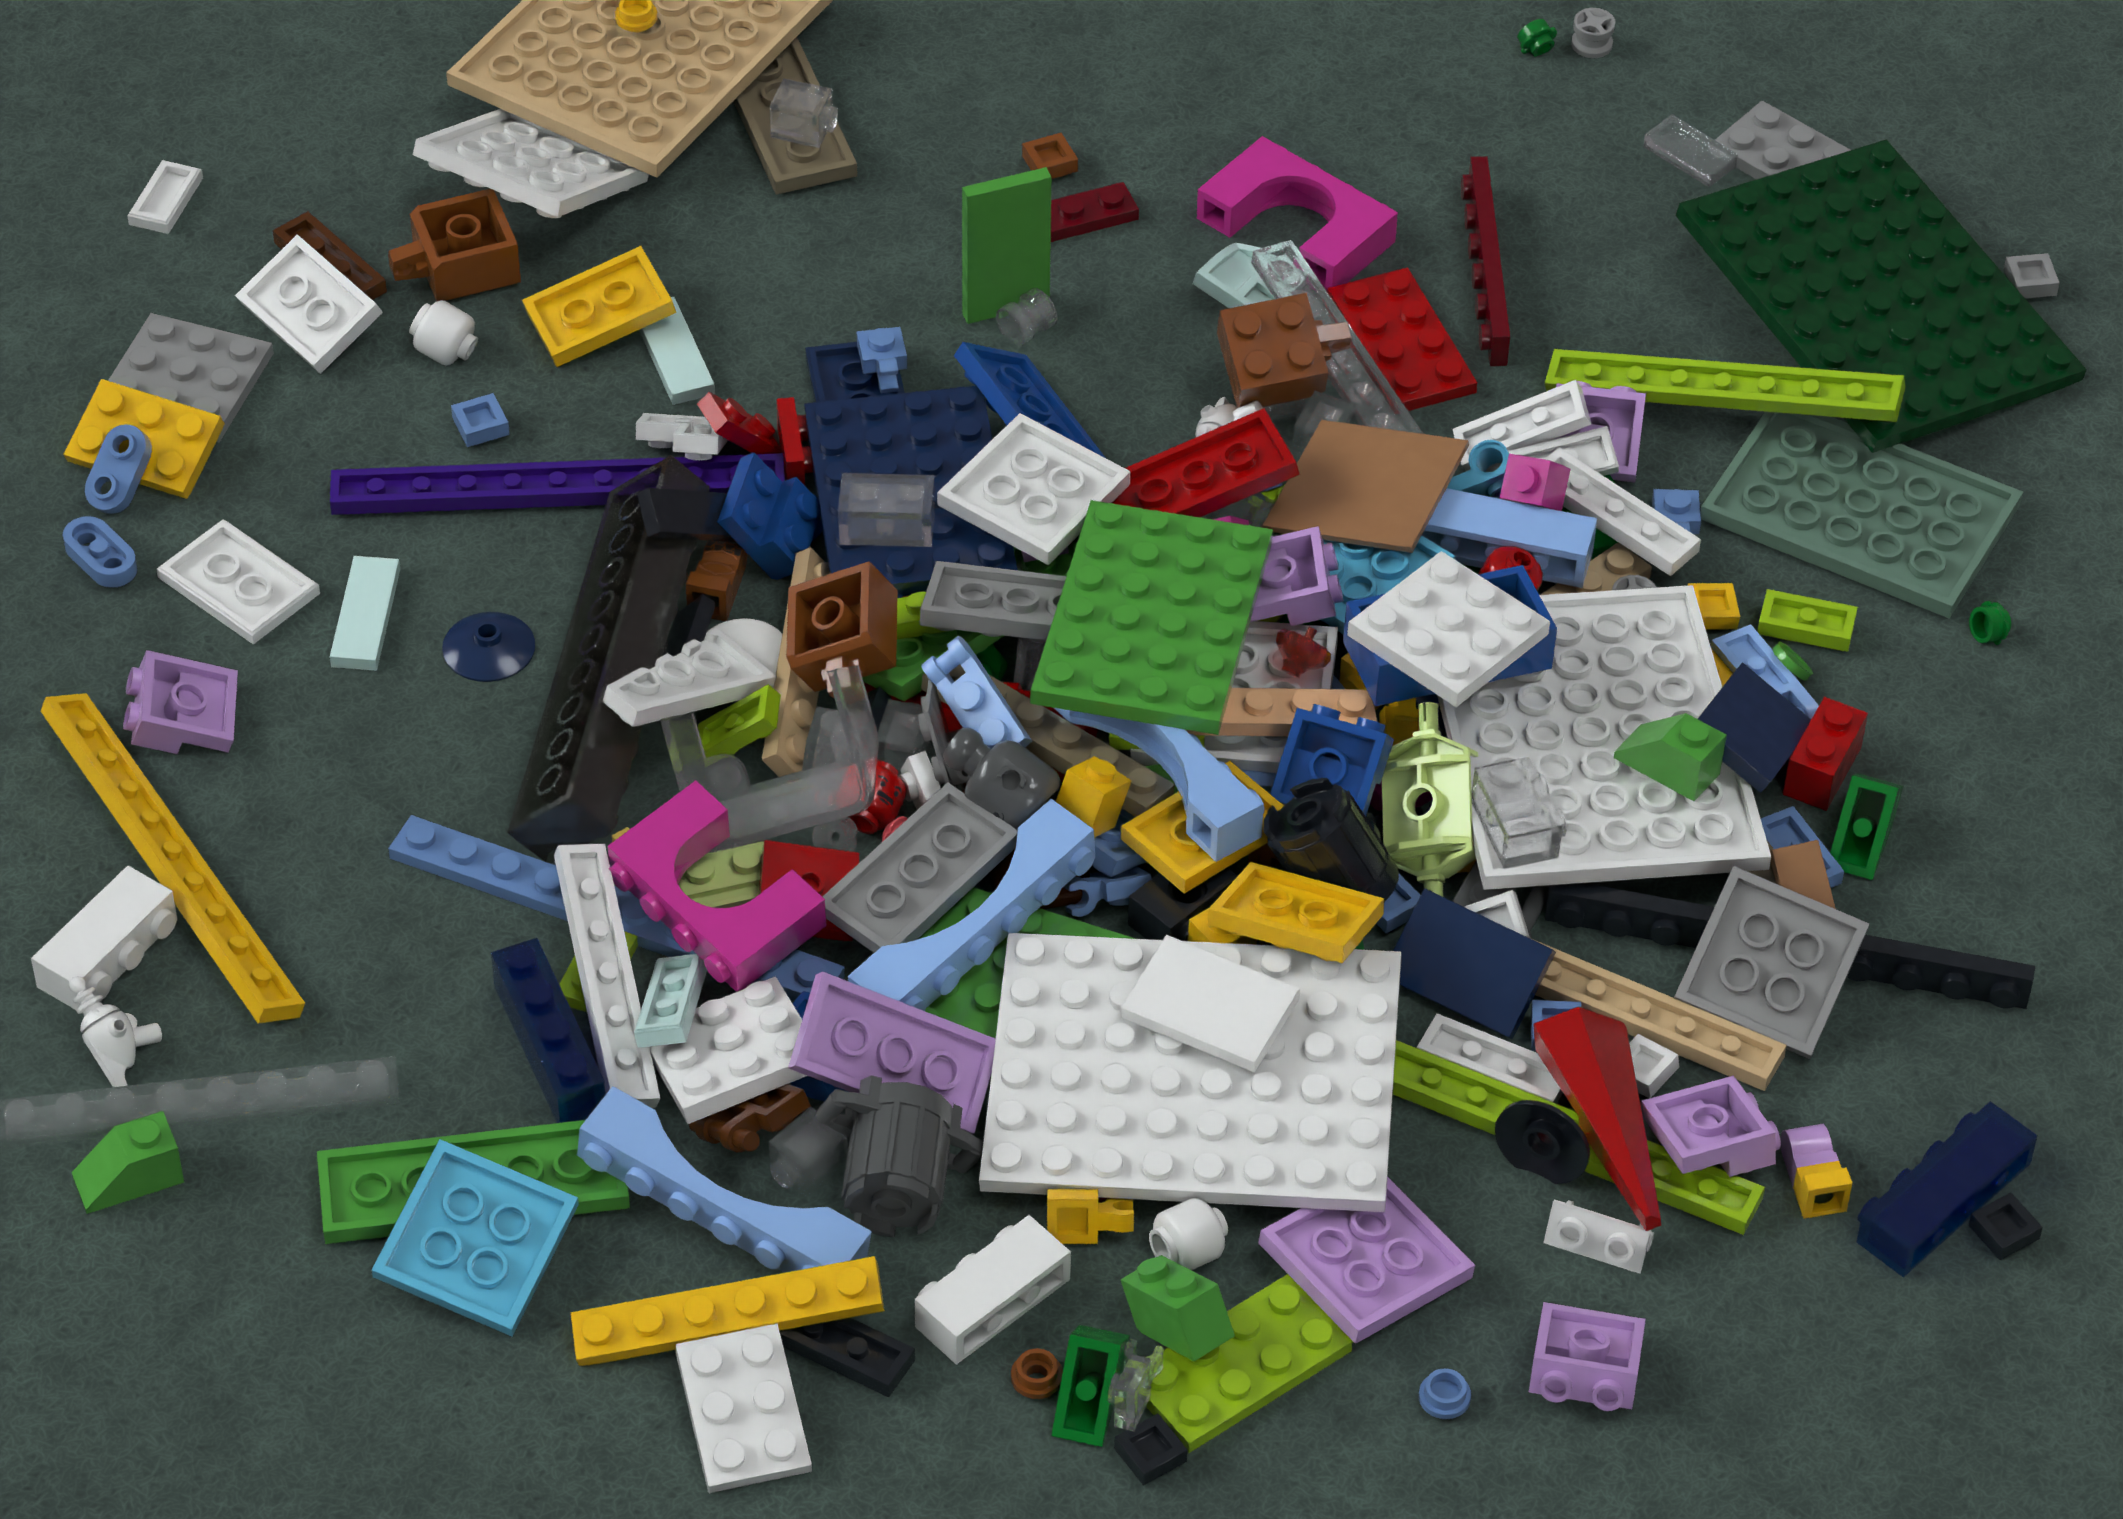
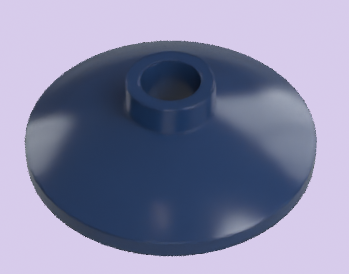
[442,612,535,682]

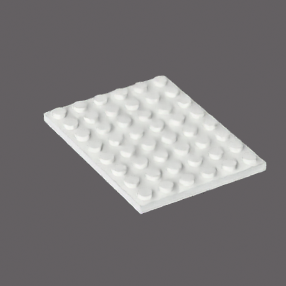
[1437,585,1771,890]
[979,933,1401,1212]

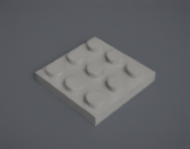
[108,313,274,443]
[1674,866,1870,1059]

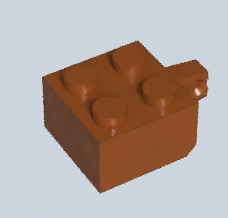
[388,189,521,301]
[1217,293,1352,408]
[786,561,898,706]

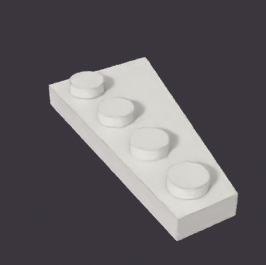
[603,627,777,727]

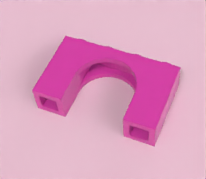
[1197,136,1398,293]
[607,780,826,992]

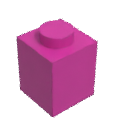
[1500,454,1571,511]

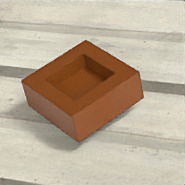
[1022,132,1078,179]

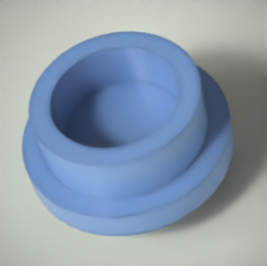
[1419,1369,1471,1419]

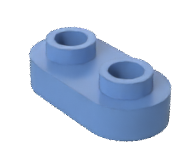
[85,424,152,514]
[63,516,137,587]

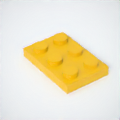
[522,246,677,367]
[63,379,225,499]
[1121,761,1284,894]
[1208,862,1384,963]

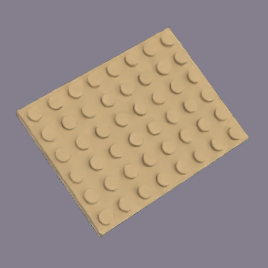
[446,0,833,178]

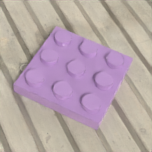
[1258,1177,1475,1344]

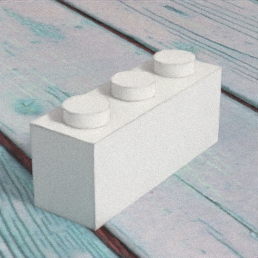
[31,866,178,1010]
[915,1215,1071,1365]

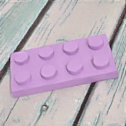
[788,972,996,1134]

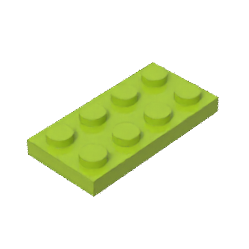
[1125,1274,1353,1453]

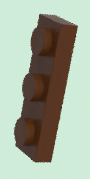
[273,211,387,300]

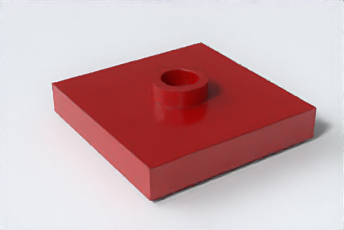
[759,840,860,941]

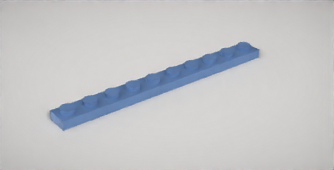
[388,815,845,1001]

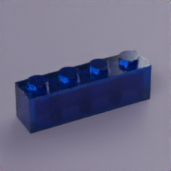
[491,938,606,1123]
[1856,1101,2038,1278]

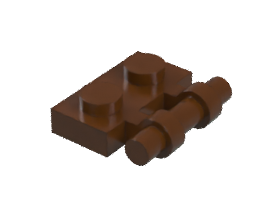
[689,1084,811,1152]

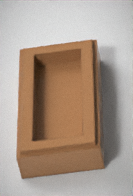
[1770,840,1836,909]

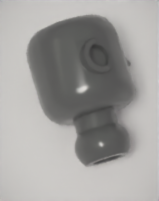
[942,727,1061,830]

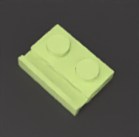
[678,841,764,908]

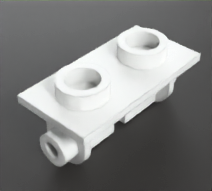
[1543,1199,1654,1274]

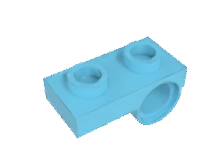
[1447,440,1509,499]

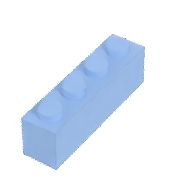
[1422,488,1597,588]

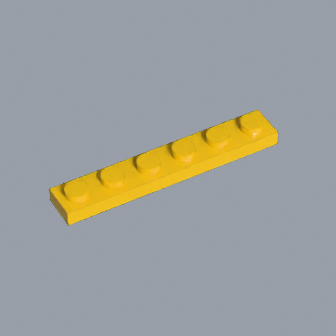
[571,1256,885,1366]

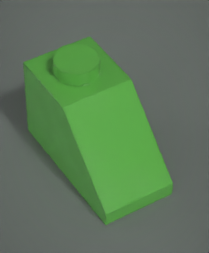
[1614,713,1727,801]
[72,1111,184,1214]

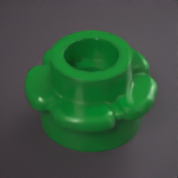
[1517,19,1557,57]
[1969,601,2011,646]

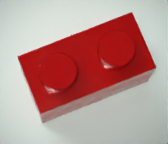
[1783,697,1868,811]

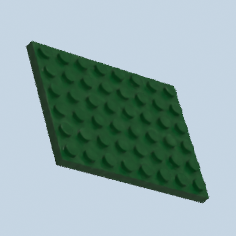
[1675,139,2087,453]

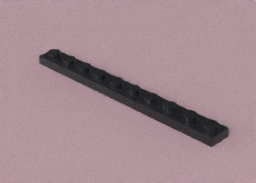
[1545,883,2035,1009]

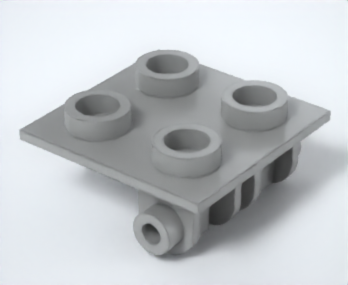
[918,679,970,787]

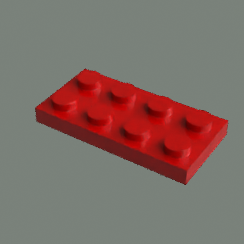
[1327,267,1478,414]
[1112,408,1300,517]

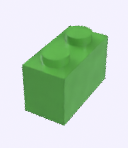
[1121,1255,1235,1361]

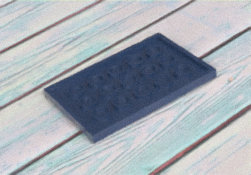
[804,386,1018,596]

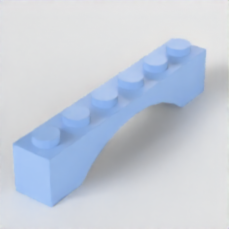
[1054,708,1264,862]
[848,799,1095,1011]
[577,1086,872,1273]

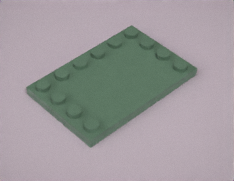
[1700,412,2023,619]

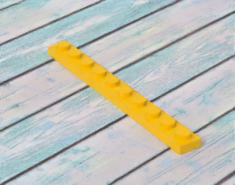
[40,693,305,1024]

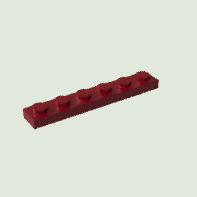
[1461,156,1510,366]

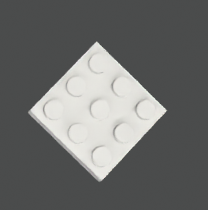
[937,413,1130,565]
[1347,551,1550,707]
[649,976,807,1124]

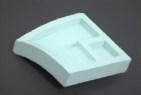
[1192,243,1313,308]

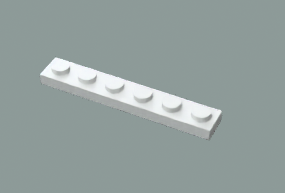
[554,843,660,1108]

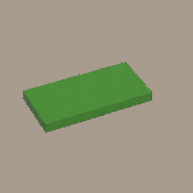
[962,167,1052,324]

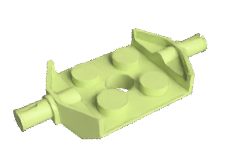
[1382,702,1478,897]

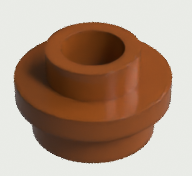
[1011,1348,1063,1399]

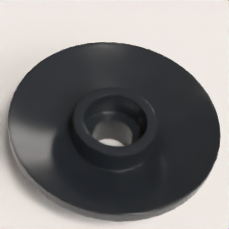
[1495,1100,1590,1184]

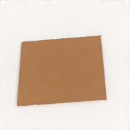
[1262,420,1469,553]

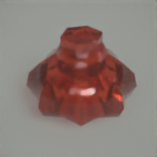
[1276,627,1331,679]

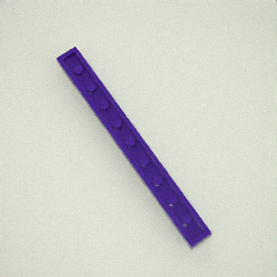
[330,453,785,515]

